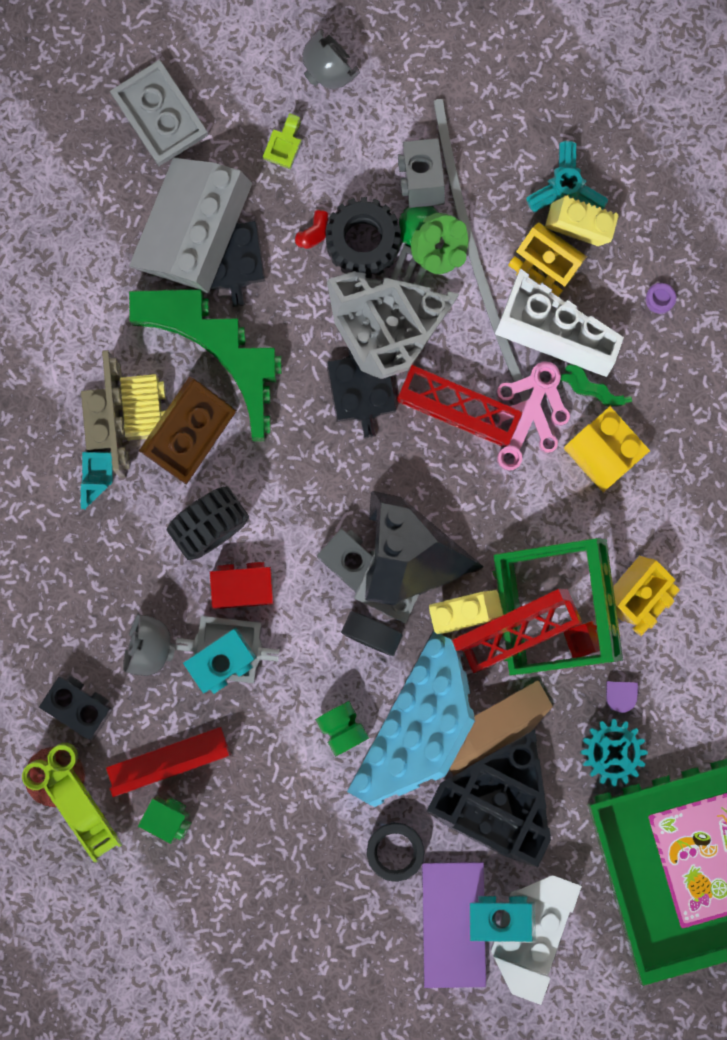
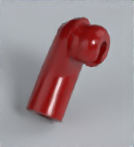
[295,210,329,249]

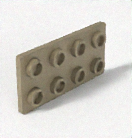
[81,350,130,478]

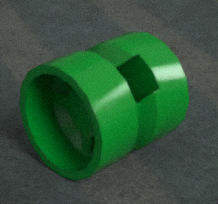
[315,701,369,757]

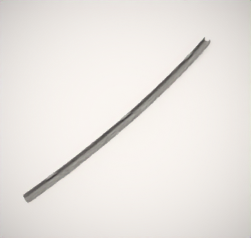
[434,99,530,402]

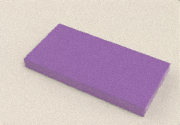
[422,862,486,988]

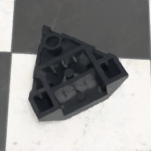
[365,491,484,606]
[426,729,551,868]

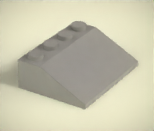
[129,158,252,293]

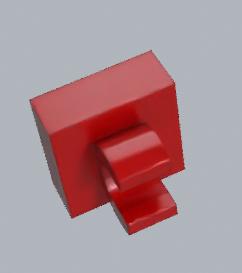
[563,621,600,658]

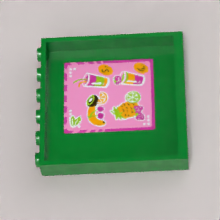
[587,758,727,986]

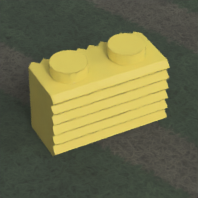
[545,195,618,246]
[120,374,166,441]
[429,590,503,634]

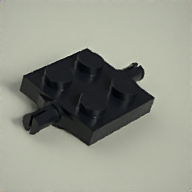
[210,221,266,307]
[326,348,396,439]

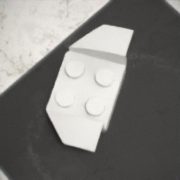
[491,875,582,1005]

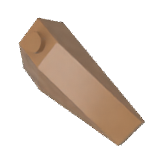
[449,680,553,776]

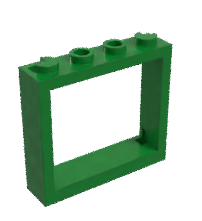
[492,538,623,676]

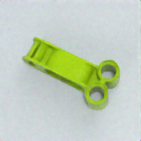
[22,743,122,863]

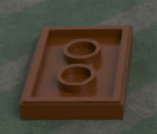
[139,376,237,485]

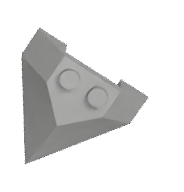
[327,271,459,379]

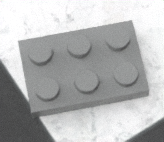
[110,60,208,167]

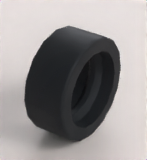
[341,611,403,656]
[366,822,425,882]

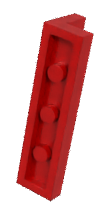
[397,365,523,447]
[452,589,582,673]
[106,727,231,797]

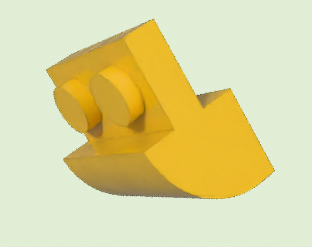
[563,406,650,493]

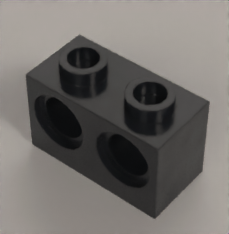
[39,675,113,741]

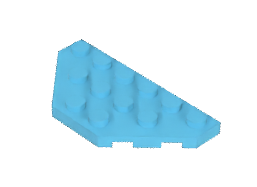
[347,631,475,807]

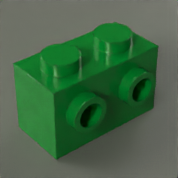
[137,797,192,844]

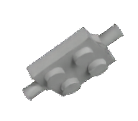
[175,616,280,684]

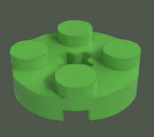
[411,213,468,274]

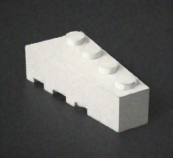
[495,269,624,377]

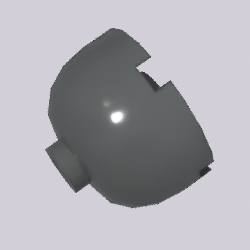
[302,29,360,89]
[123,614,175,676]

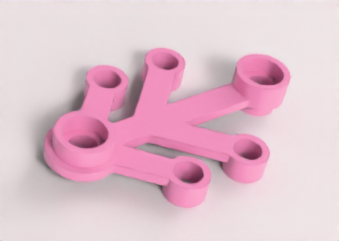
[484,362,570,471]

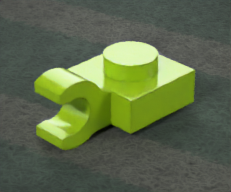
[263,113,302,170]

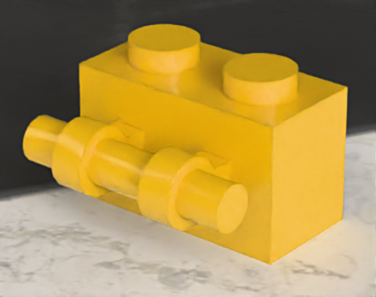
[508,222,587,297]
[613,555,680,636]

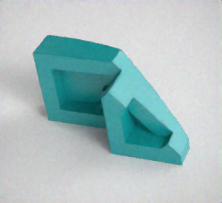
[81,451,113,509]

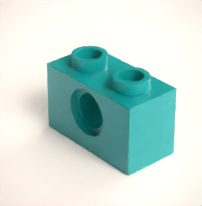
[183,628,257,694]
[470,896,536,942]

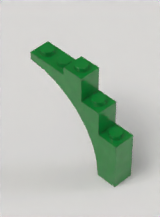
[129,290,282,442]

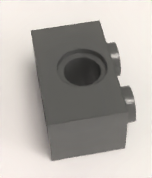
[398,138,445,208]
[317,529,375,593]

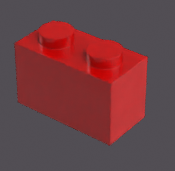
[209,562,274,609]

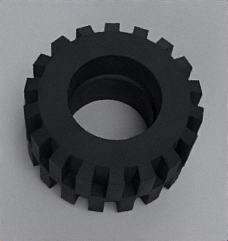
[326,197,401,278]
[166,486,250,560]

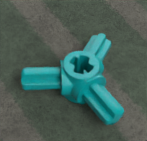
[526,141,608,212]

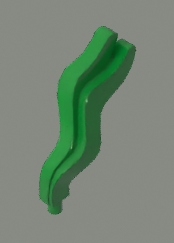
[560,365,632,407]

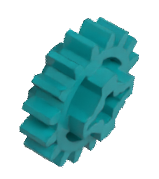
[580,719,648,786]

